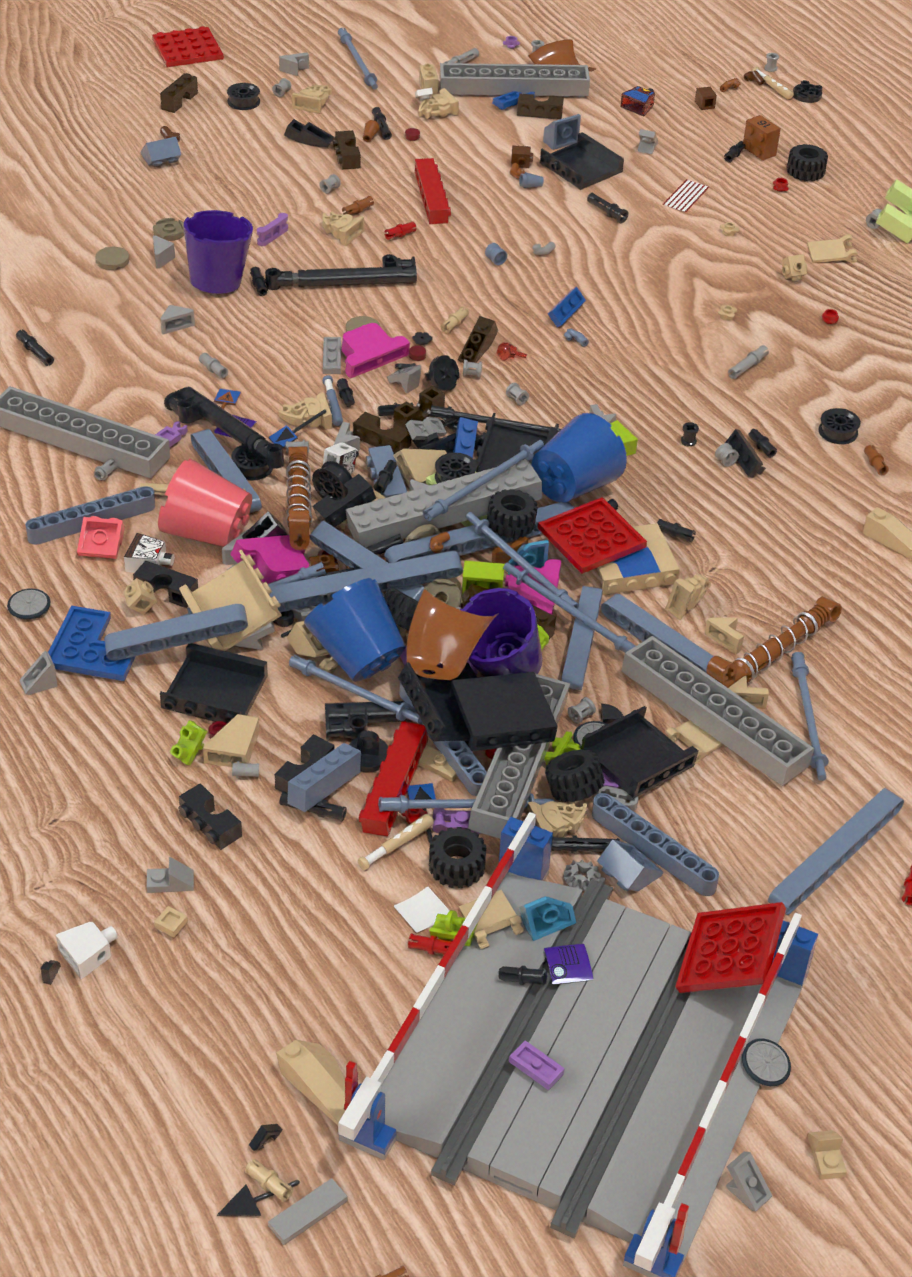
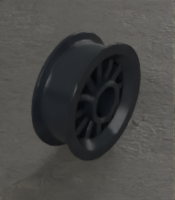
[227,83,260,110]
[818,408,861,444]
[231,445,273,481]
[435,453,477,484]
[312,461,352,500]

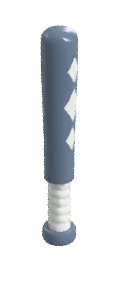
[322,375,343,426]

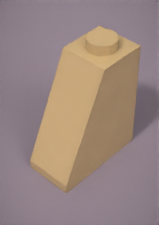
[393,449,447,488]
[203,714,259,767]

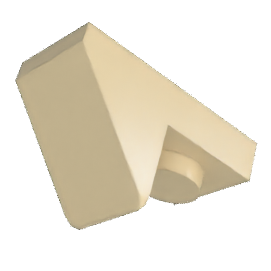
[705,618,744,654]
[728,676,769,709]
[808,1130,847,1180]

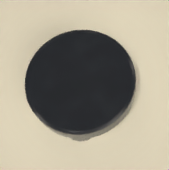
[793,80,823,103]

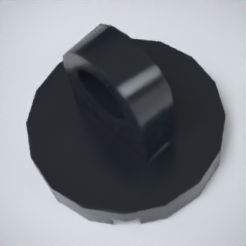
[424,355,459,391]
[349,730,388,773]

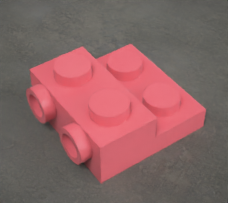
[77,516,125,559]

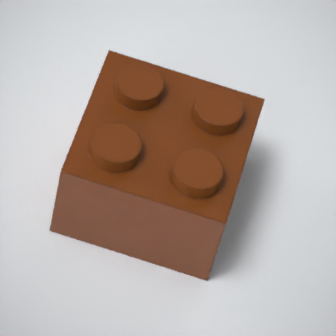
[743,115,781,161]

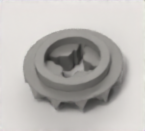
[564,859,601,891]

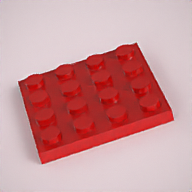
[152,26,224,67]
[538,497,647,574]
[675,902,786,993]

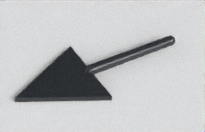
[217,1180,300,1216]

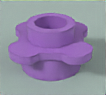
[503,36,520,49]

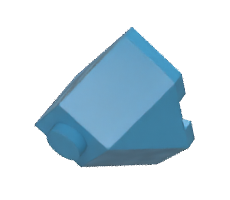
[508,540,549,575]
[519,896,576,941]

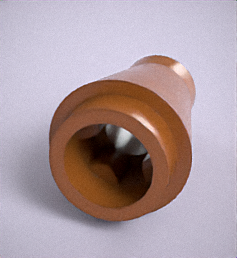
[363,120,379,142]

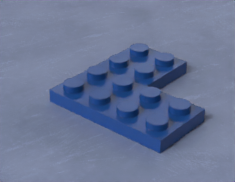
[48,605,136,681]

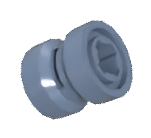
[485,243,508,265]

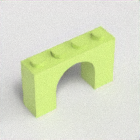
[876,179,912,243]

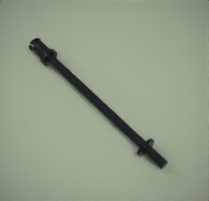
[430,405,561,434]

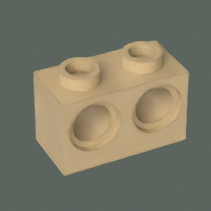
[419,63,439,96]

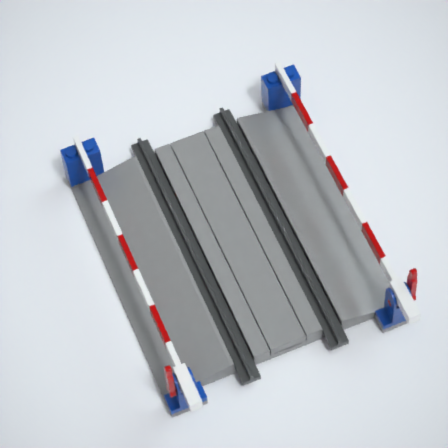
[338,812,818,1277]

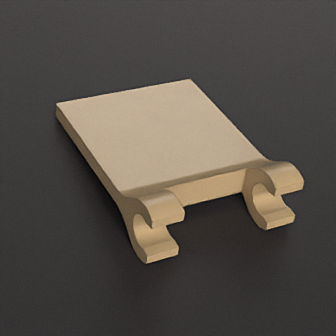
[807,234,857,263]
[665,720,724,765]
[459,890,524,949]

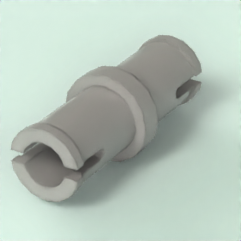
[199,353,228,378]

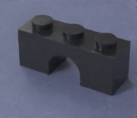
[312,474,376,528]
[133,560,198,608]
[274,734,335,793]
[178,783,242,850]

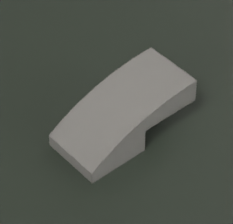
[405,417,447,440]

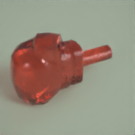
[497,342,527,361]

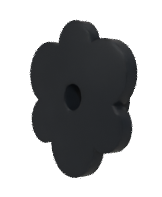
[412,332,433,345]

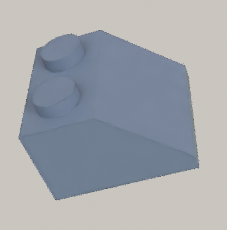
[543,114,581,150]
[140,137,181,166]
[597,840,664,892]

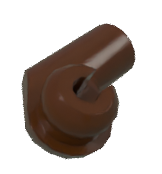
[744,71,765,85]
[160,126,180,141]

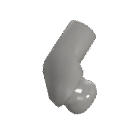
[532,242,556,255]

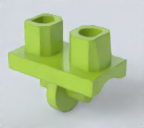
[170,720,208,765]
[544,731,581,765]
[429,910,478,946]

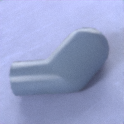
[564,328,589,347]

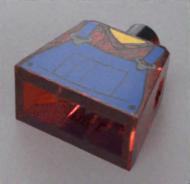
[620,86,655,117]

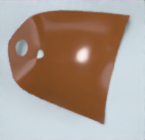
[528,39,596,72]
[407,589,499,680]

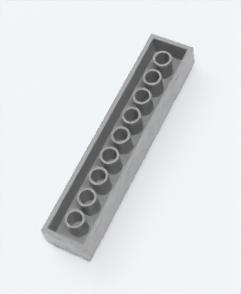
[440,63,590,97]
[0,386,170,479]
[346,459,542,547]
[621,636,814,786]
[468,674,570,839]

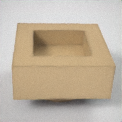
[154,906,188,937]

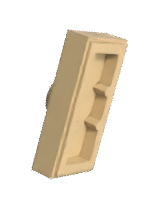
[418,745,464,782]

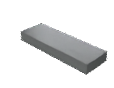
[323,337,341,374]
[268,1178,348,1245]

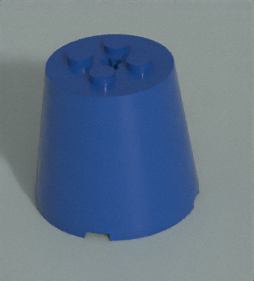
[531,413,627,503]
[304,578,406,682]

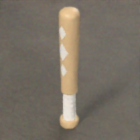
[752,67,794,100]
[358,814,434,870]

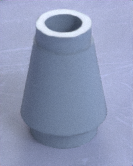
[519,172,544,188]

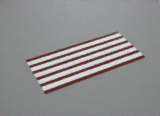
[662,179,709,212]

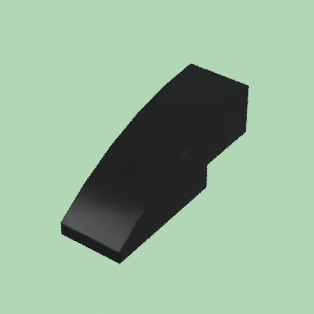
[284,119,335,147]

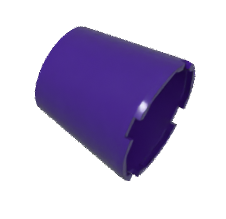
[184,210,253,294]
[460,588,543,677]

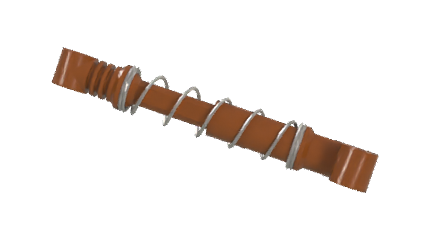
[286,446,312,550]
[706,596,842,688]

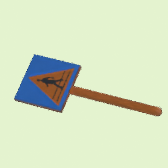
[214,389,241,426]

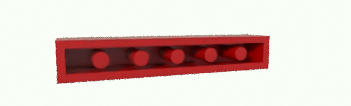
[415,158,451,225]
[359,721,428,837]

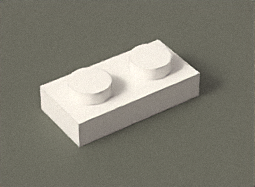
[415,88,433,100]

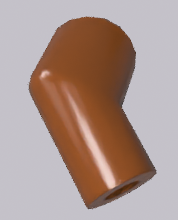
[720,78,741,92]
[510,163,525,180]
[430,532,450,553]

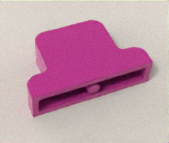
[341,323,410,379]
[231,535,309,584]
[505,559,561,615]

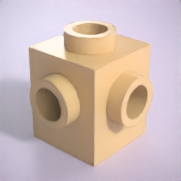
[782,254,807,281]
[123,578,157,615]

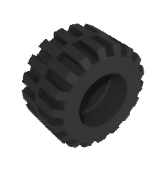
[787,144,828,181]
[487,489,538,538]
[384,588,418,631]
[545,750,605,802]
[429,827,487,888]

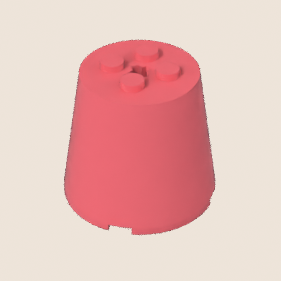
[158,459,252,547]

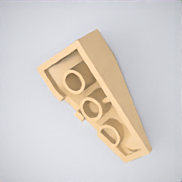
[863,507,912,560]
[287,621,329,657]
[276,1040,346,1125]

